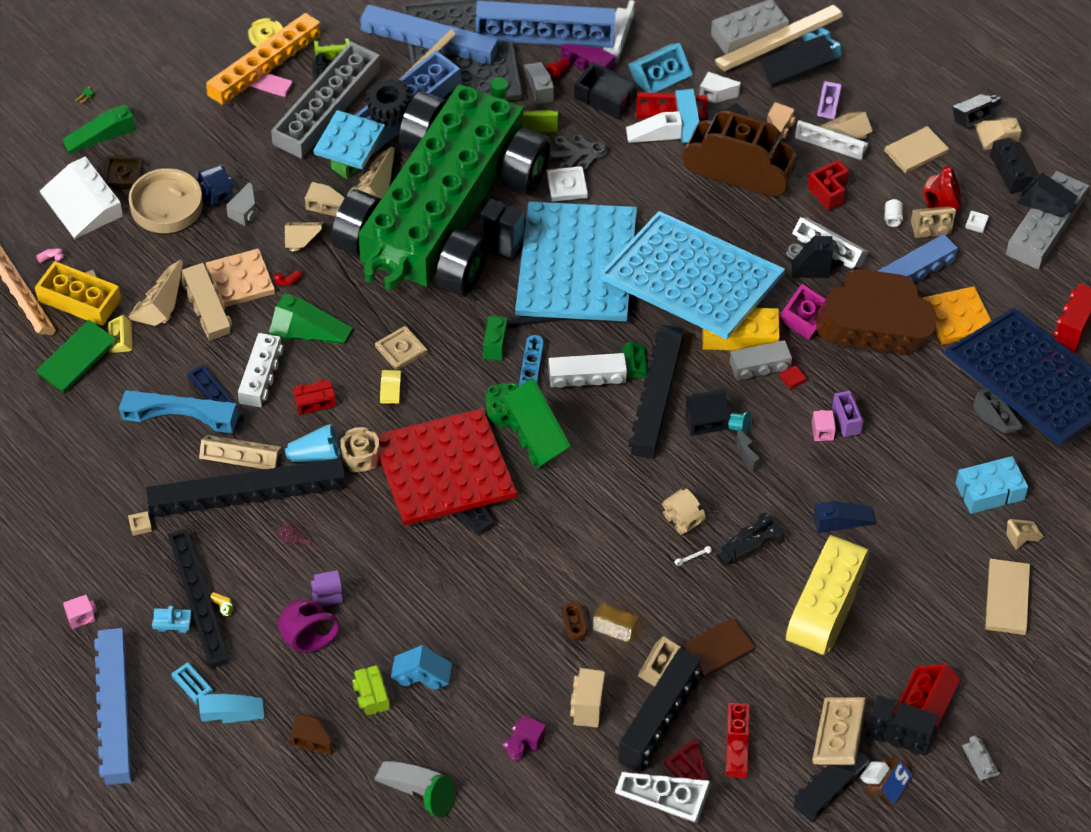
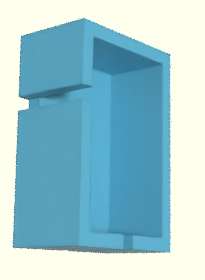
[956,456,1028,514]

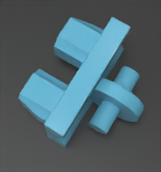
[152,606,191,633]

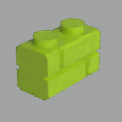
[352,665,390,715]

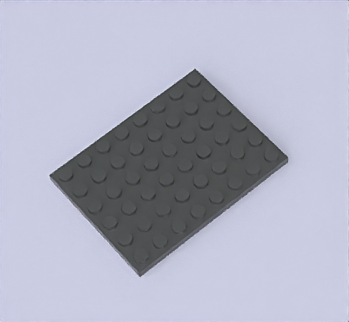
[402,0,522,101]

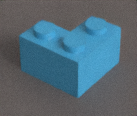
[391,645,452,690]

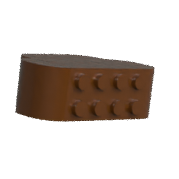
[683,111,797,196]
[816,269,936,354]

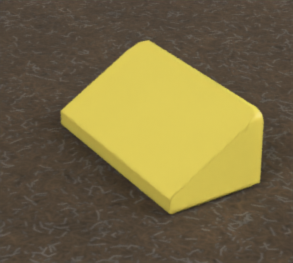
[108,315,133,353]

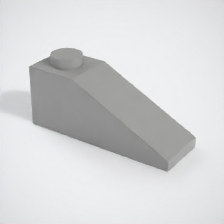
[524,62,554,105]

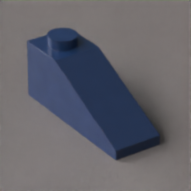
[813,501,875,533]

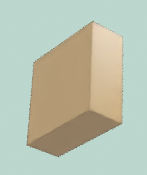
[128,511,152,536]

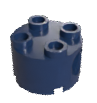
[196,164,234,206]

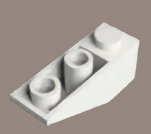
[626,111,682,143]

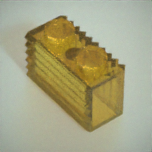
[593,602,638,643]

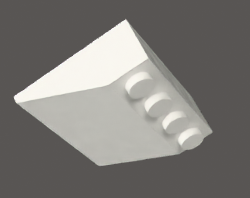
[40,156,123,239]

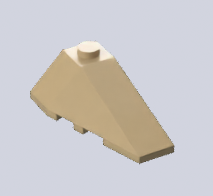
[349,147,394,198]
[128,260,183,326]

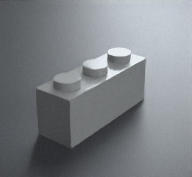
[730,340,792,380]

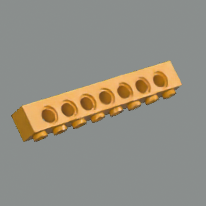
[206,13,321,105]

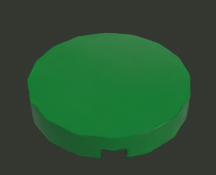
[424,774,455,817]

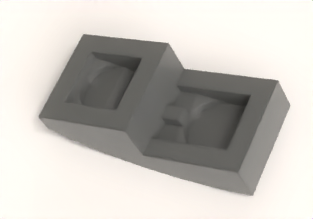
[736,430,760,473]

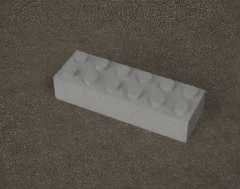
[1006,171,1089,270]

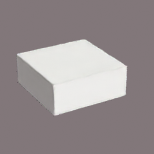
[965,210,989,233]
[860,761,890,784]

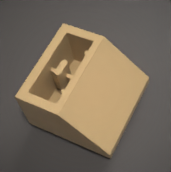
[911,206,956,238]

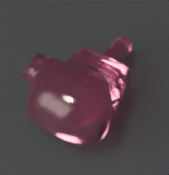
[277,524,311,546]

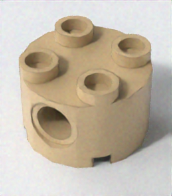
[341,427,380,473]
[662,488,706,535]

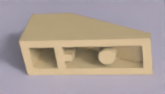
[305,182,344,217]

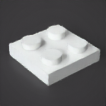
[547,166,588,202]

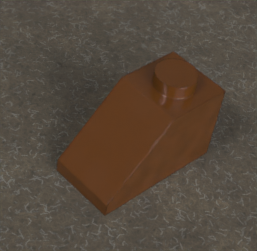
[290,714,332,755]

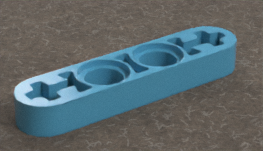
[519,335,543,386]

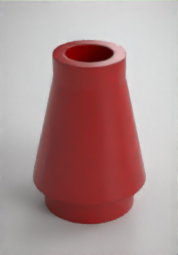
[545,58,570,79]

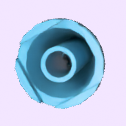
[285,424,341,462]

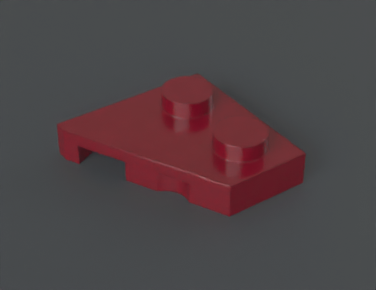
[664,739,708,781]

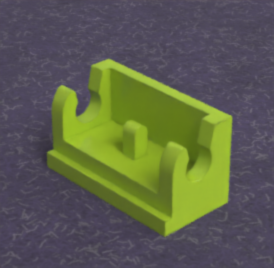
[314,38,349,59]

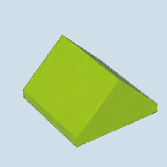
[523,110,558,133]

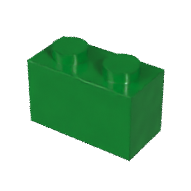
[483,316,507,361]

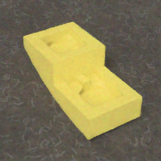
[380,370,401,404]

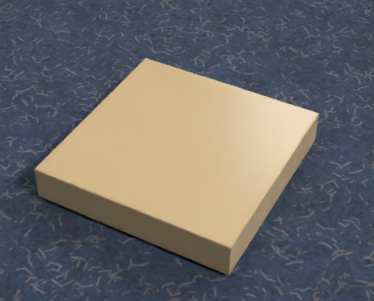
[375,325,428,370]

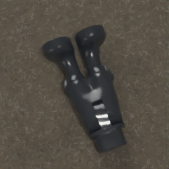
[716,513,785,566]

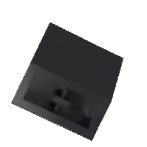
[685,389,729,436]

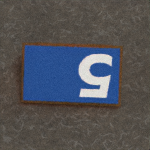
[865,758,913,807]

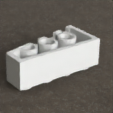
[615,772,711,823]

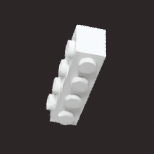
[792,217,869,269]
[238,333,284,407]
[548,353,627,388]

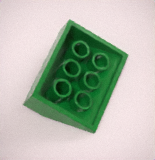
[500,378,571,469]

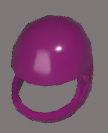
[277,598,339,653]

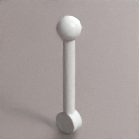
[674,546,712,566]

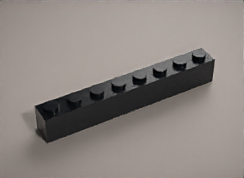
[628,325,684,459]

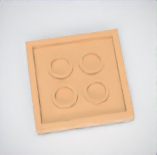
[206,249,275,307]

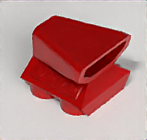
[923,165,962,211]

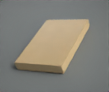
[884,126,949,174]

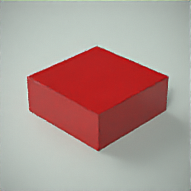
[780,365,806,390]

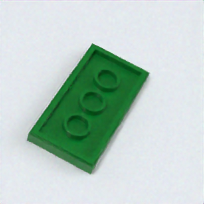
[36,320,117,393]

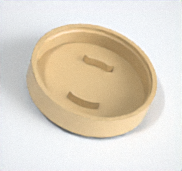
[129,169,203,233]

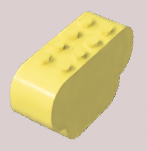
[786,535,869,656]

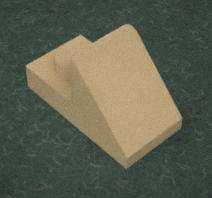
[1007,519,1044,550]

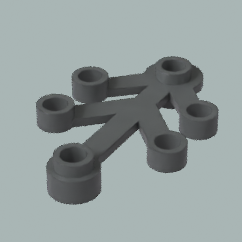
[548,135,607,173]

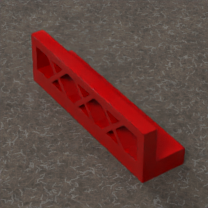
[636,92,708,122]

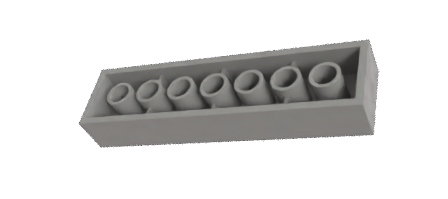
[271,41,380,159]

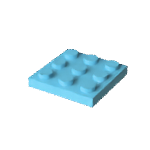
[313,110,386,170]

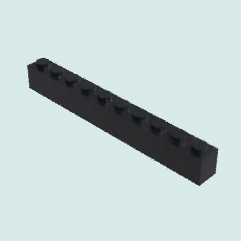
[146,458,345,517]

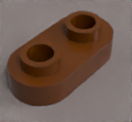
[562,602,587,641]

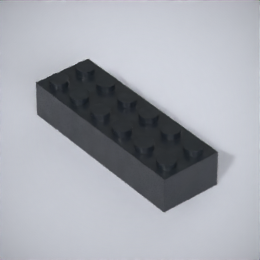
[618,648,702,773]

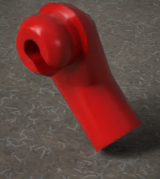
[274,270,302,286]

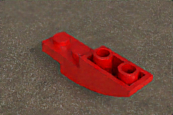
[725,703,749,778]

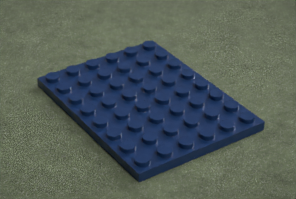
[944,308,1091,445]

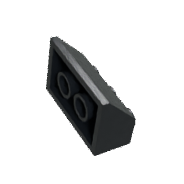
[990,138,1039,194]

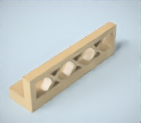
[199,435,282,469]

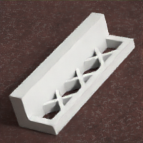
[603,0,635,63]
[795,120,868,160]

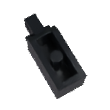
[953,94,1002,128]

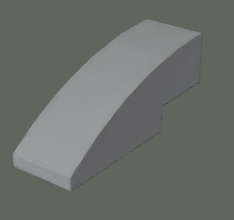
[375,761,441,796]

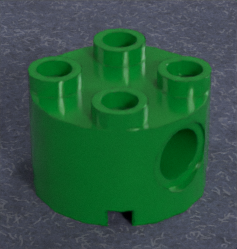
[486,383,518,427]

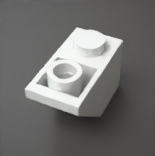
[700,72,741,103]

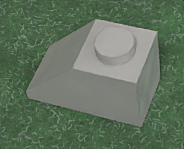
[226,183,256,226]

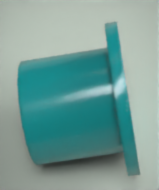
[728,411,752,435]

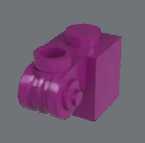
[503,715,546,761]

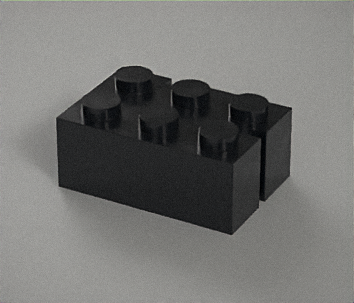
[574,62,638,119]
[481,199,524,262]
[866,695,938,756]

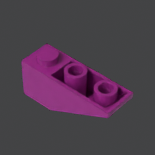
[561,44,615,71]

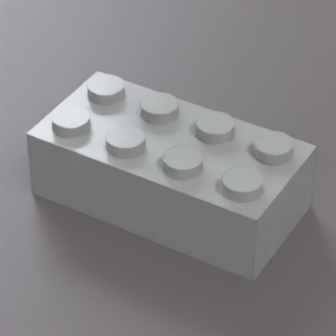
[711,0,789,55]

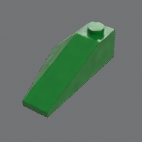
[62,104,135,154]
[269,293,353,344]

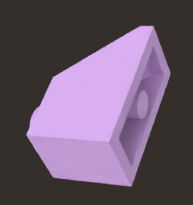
[817,81,843,119]

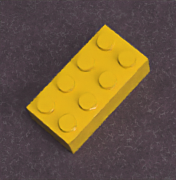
[35,261,121,326]
[702,308,779,351]

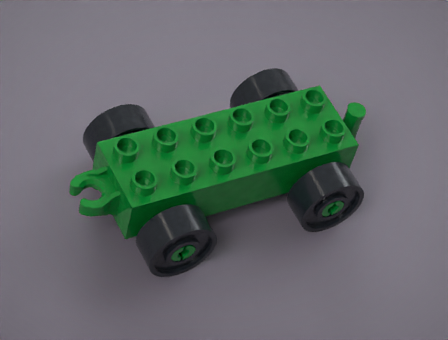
[331,77,552,297]

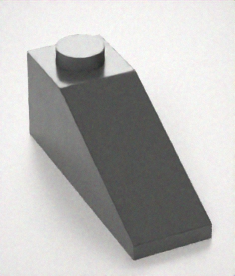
[973,389,1023,433]

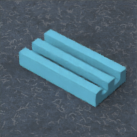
[171,662,213,704]

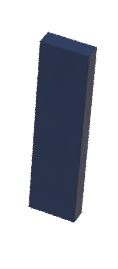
[187,365,244,423]

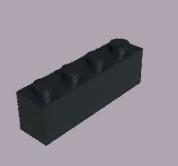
[793,751,869,823]

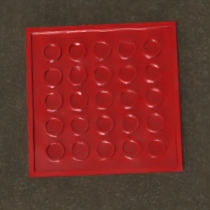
[376,408,517,526]

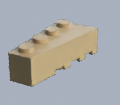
[182,263,232,341]

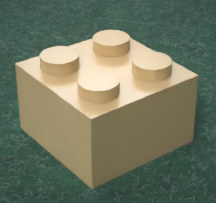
[570,668,605,728]

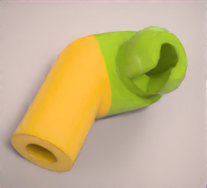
[210,592,233,616]

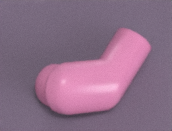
[36,248,65,264]

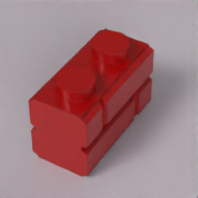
[293,380,336,415]

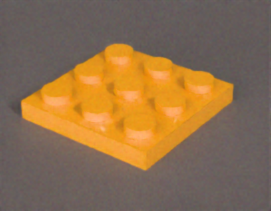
[923,286,991,345]

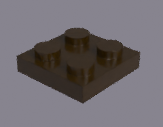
[103,155,143,188]

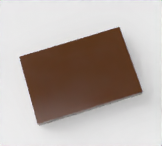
[681,618,755,678]

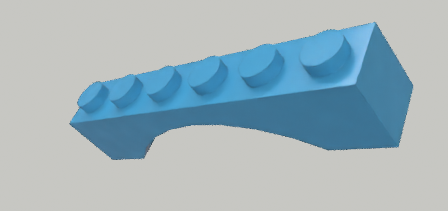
[119,390,239,434]

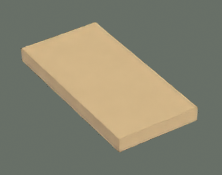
[985,559,1030,635]
[812,697,867,765]

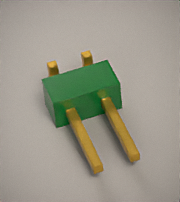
[76,87,95,104]

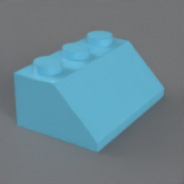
[628,43,692,93]

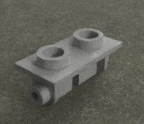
[962,736,999,781]

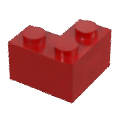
[807,159,849,211]

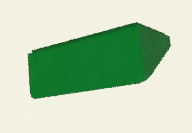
[622,341,647,379]

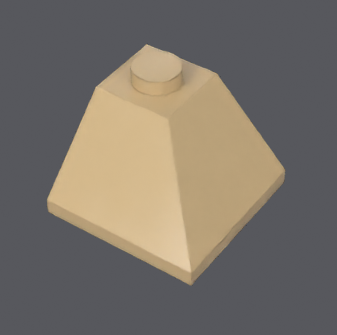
[820,112,872,140]
[975,117,1021,150]
[285,222,324,251]

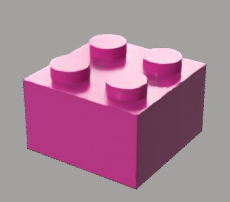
[779,284,825,340]

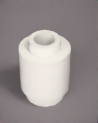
[884,199,903,227]

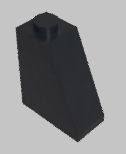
[1018,172,1078,217]
[792,236,833,278]

